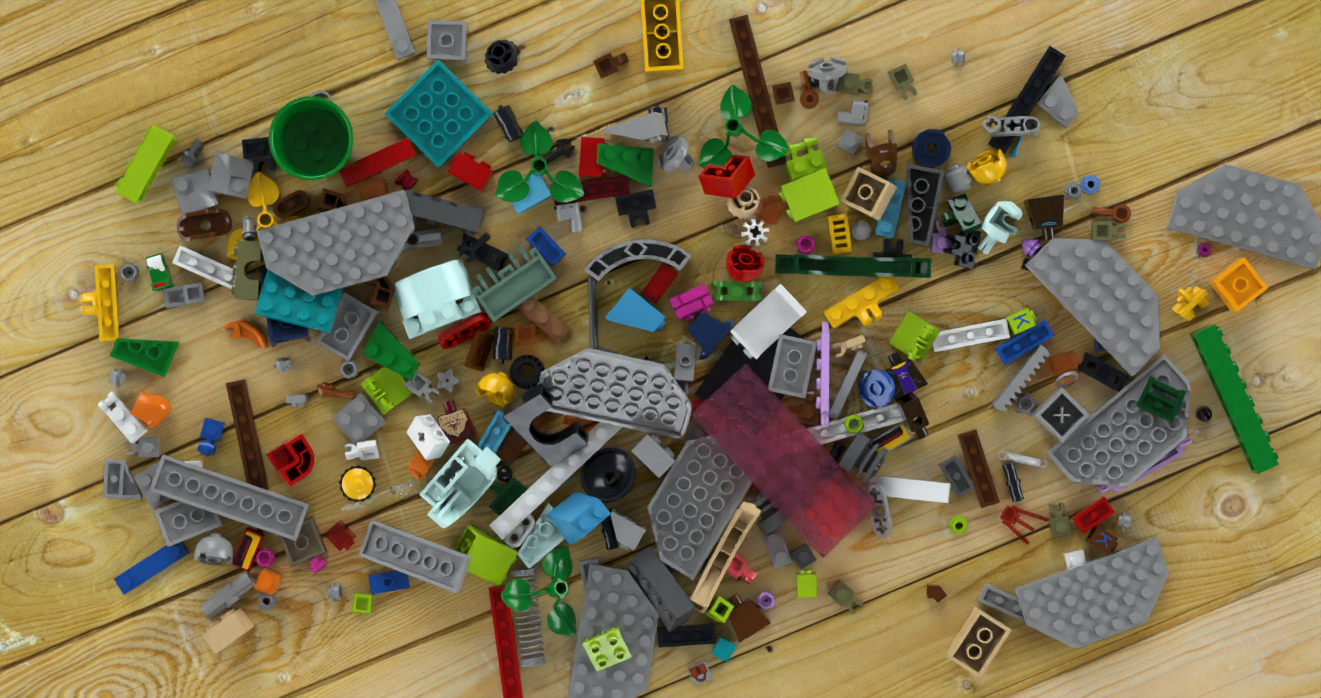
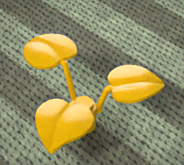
[227,172,301,260]

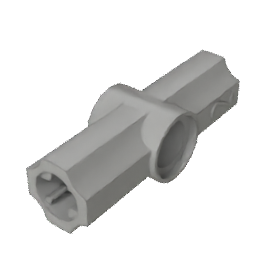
[403,228,443,250]
[200,571,256,619]

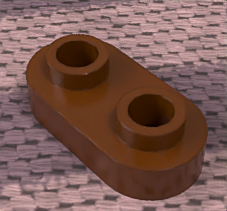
[273,190,310,219]

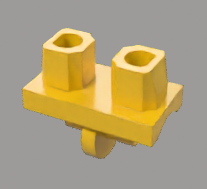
[1171,286,1209,321]

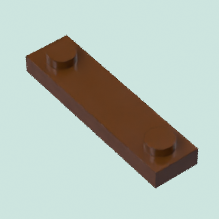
[496,411,552,466]
[957,429,1000,508]

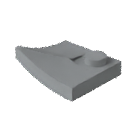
[208,151,253,200]
[171,168,219,216]

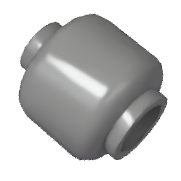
[944,164,973,193]

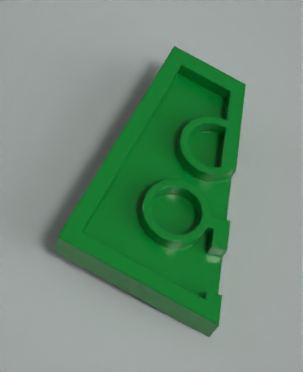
[596,144,654,187]
[362,320,421,381]
[110,338,179,377]

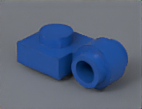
[198,418,225,456]

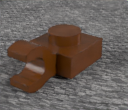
[593,53,629,79]
[798,391,819,426]

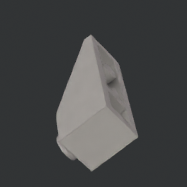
[604,112,668,143]

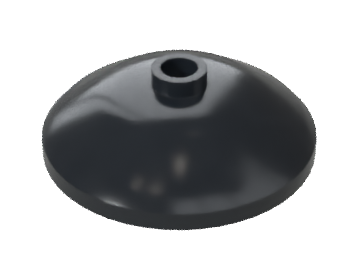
[580,448,636,503]

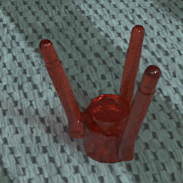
[1000,505,1048,544]

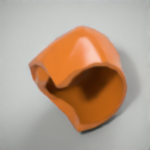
[130,391,172,429]

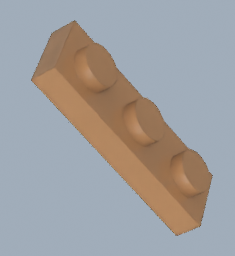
[516,296,571,343]

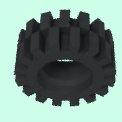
[509,355,545,389]

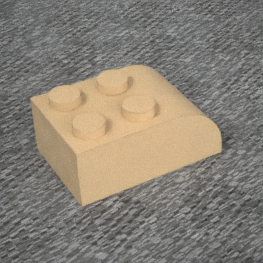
[947,606,1011,678]

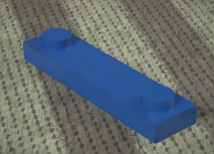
[114,542,189,595]

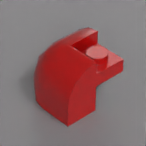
[266,433,315,487]

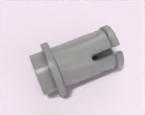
[242,217,257,241]

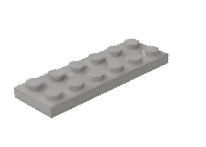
[358,519,472,593]

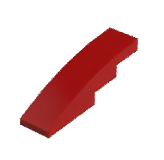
[339,137,416,188]

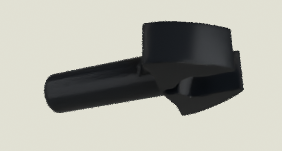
[543,139,575,164]
[459,233,491,262]

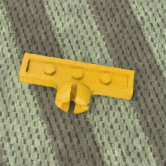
[81,264,119,342]
[823,277,899,329]

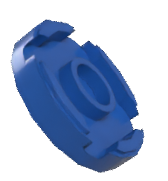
[858,369,895,408]

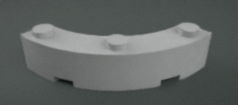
[584,239,692,281]

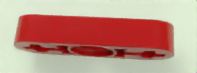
[438,312,491,349]

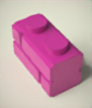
[669,284,714,322]

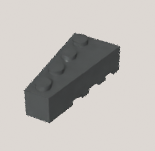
[906,163,945,248]
[406,190,485,235]
[629,546,695,632]

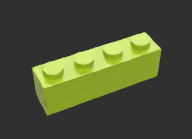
[115,125,178,204]

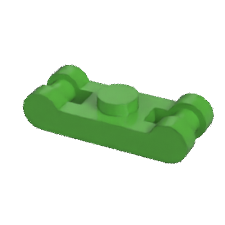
[712,281,762,301]

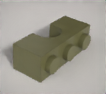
[231,240,263,301]

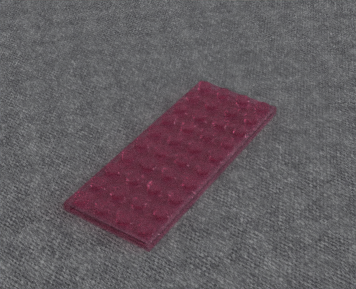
[691,364,877,558]

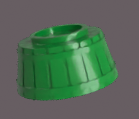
[269,96,353,180]

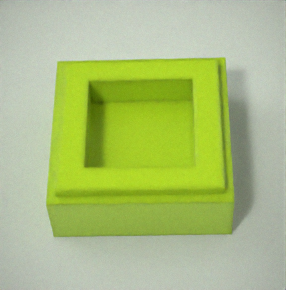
[352,593,374,614]

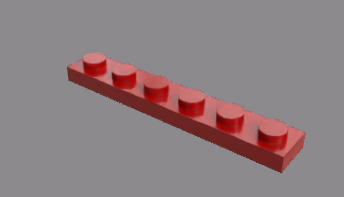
[489,585,523,698]

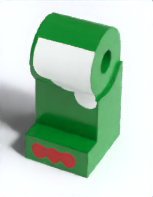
[146,253,174,291]

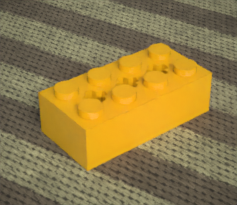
[640,0,684,74]

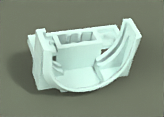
[419,439,501,528]

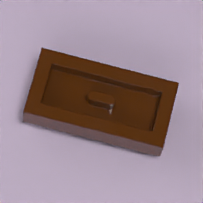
[464,330,495,372]

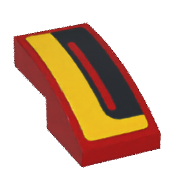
[231,527,265,572]

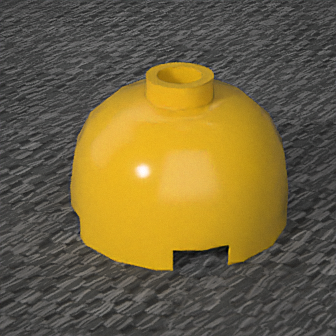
[967,149,1007,185]
[475,372,515,407]

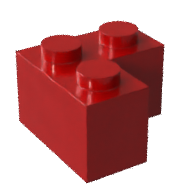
[698,155,755,198]

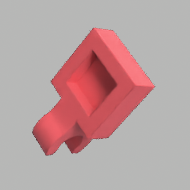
[726,554,757,584]

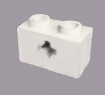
[407,414,450,460]

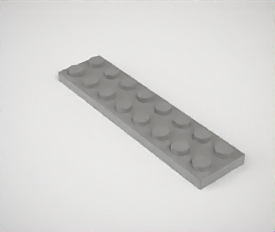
[149,455,310,541]

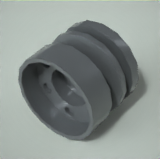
[839,432,888,484]
[750,484,797,535]

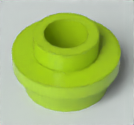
[844,415,864,434]
[949,516,968,535]

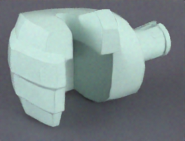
[978,201,1022,254]

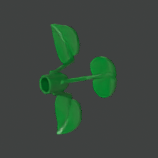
[698,84,788,168]
[495,121,584,203]
[501,546,577,636]

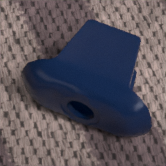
[688,312,734,360]

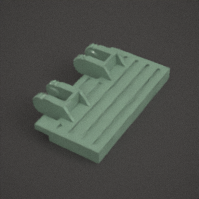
[472,245,557,322]

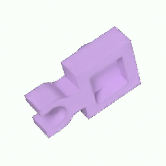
[931,220,952,253]

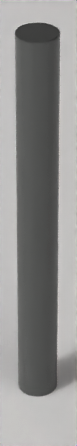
[588,278,598,350]

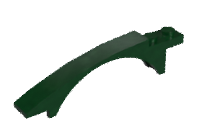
[775,254,931,278]

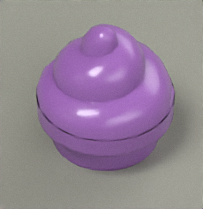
[1022,239,1042,257]

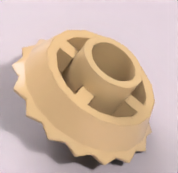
[726,186,763,220]

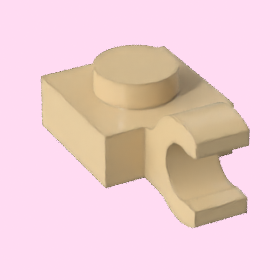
[832,335,866,357]

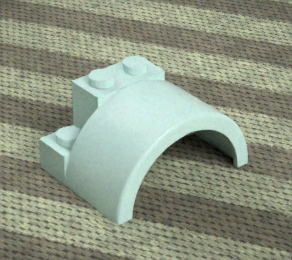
[392,259,482,339]

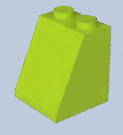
[778,168,840,223]
[455,524,518,586]

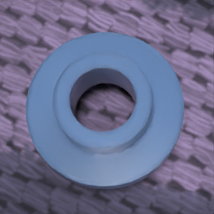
[1080,175,1100,194]

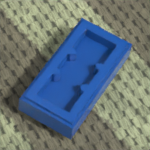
[526,226,566,267]
[368,570,410,594]

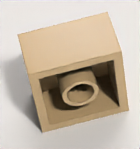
[840,167,897,221]
[202,608,254,654]

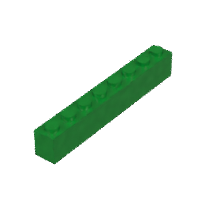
[1190,324,1279,474]

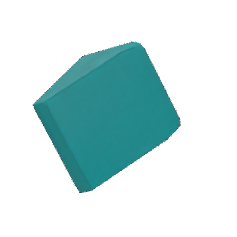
[711,636,737,662]

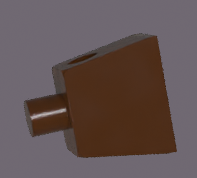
[728,593,771,643]

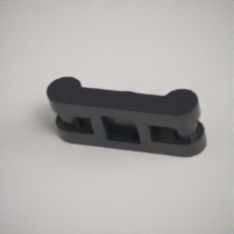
[457,233,509,271]
[1076,352,1129,392]

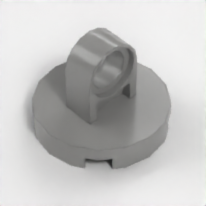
[808,57,847,94]
[657,136,695,172]

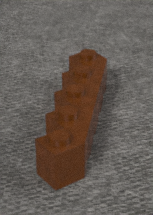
[316,188,395,311]

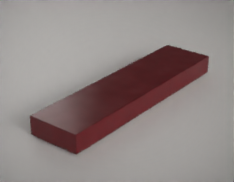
[554,175,631,206]

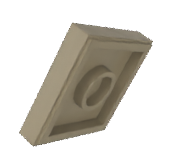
[278,517,327,567]

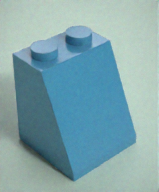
[605,288,666,332]
[546,492,611,545]

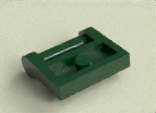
[1135,375,1186,423]

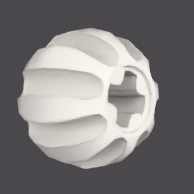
[741,218,770,247]

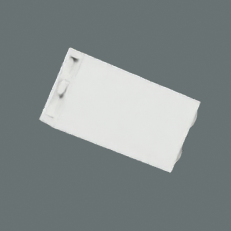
[730,284,807,359]

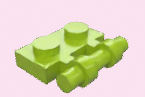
[783,137,828,181]

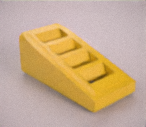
[827,213,852,255]

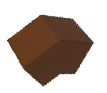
[927,585,947,603]

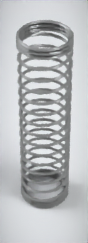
[511,568,545,667]

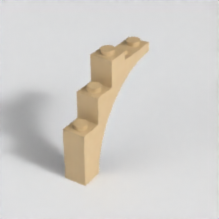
[689,502,761,614]

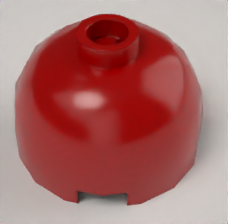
[726,245,765,283]

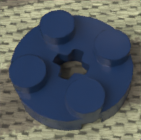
[912,129,951,168]

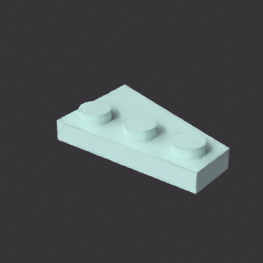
[517,502,564,568]

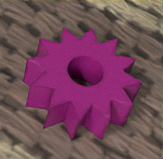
[1196,242,1212,257]

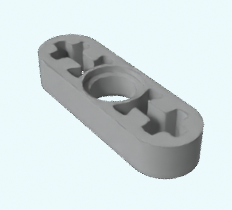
[866,482,893,537]

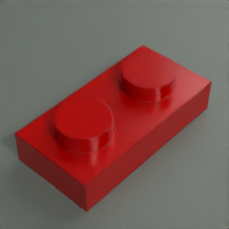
[641,263,678,304]
[1071,496,1115,534]

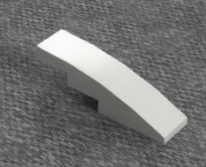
[869,475,950,503]

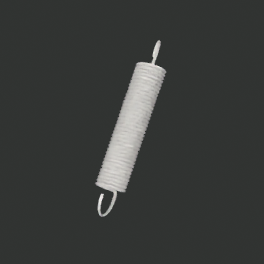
[998,451,1047,468]

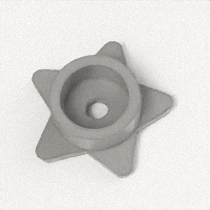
[437,368,460,393]
[1014,391,1038,416]

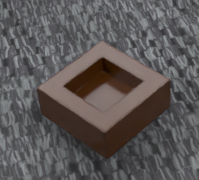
[772,82,795,105]

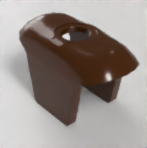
[865,129,897,177]
[177,209,232,241]

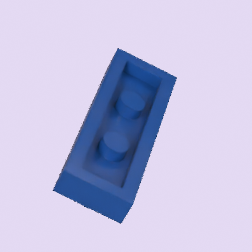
[995,319,1055,365]

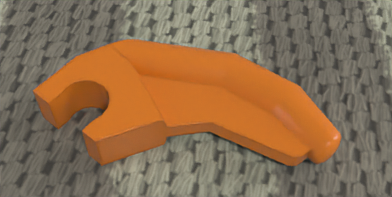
[224,320,268,349]

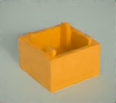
[1208,258,1268,312]

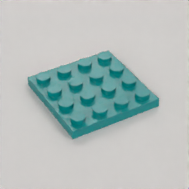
[384,59,493,168]
[254,269,344,333]

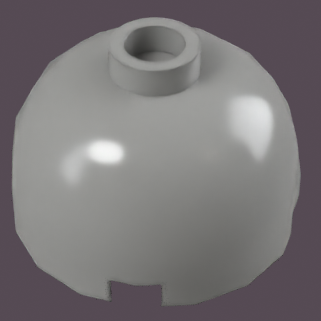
[194,533,233,565]

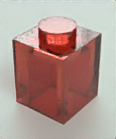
[324,520,357,551]

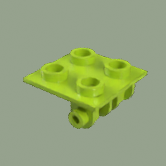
[889,311,941,363]
[361,367,413,415]
[582,627,632,671]

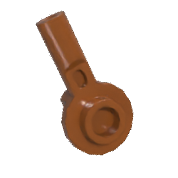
[800,70,819,109]
[1092,204,1131,223]
[317,382,355,399]

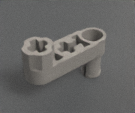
[983,115,1041,137]

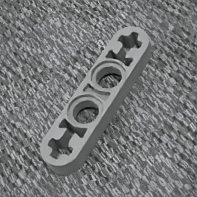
[829,349,867,420]

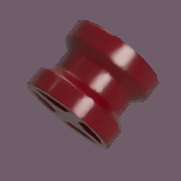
[394,169,419,191]

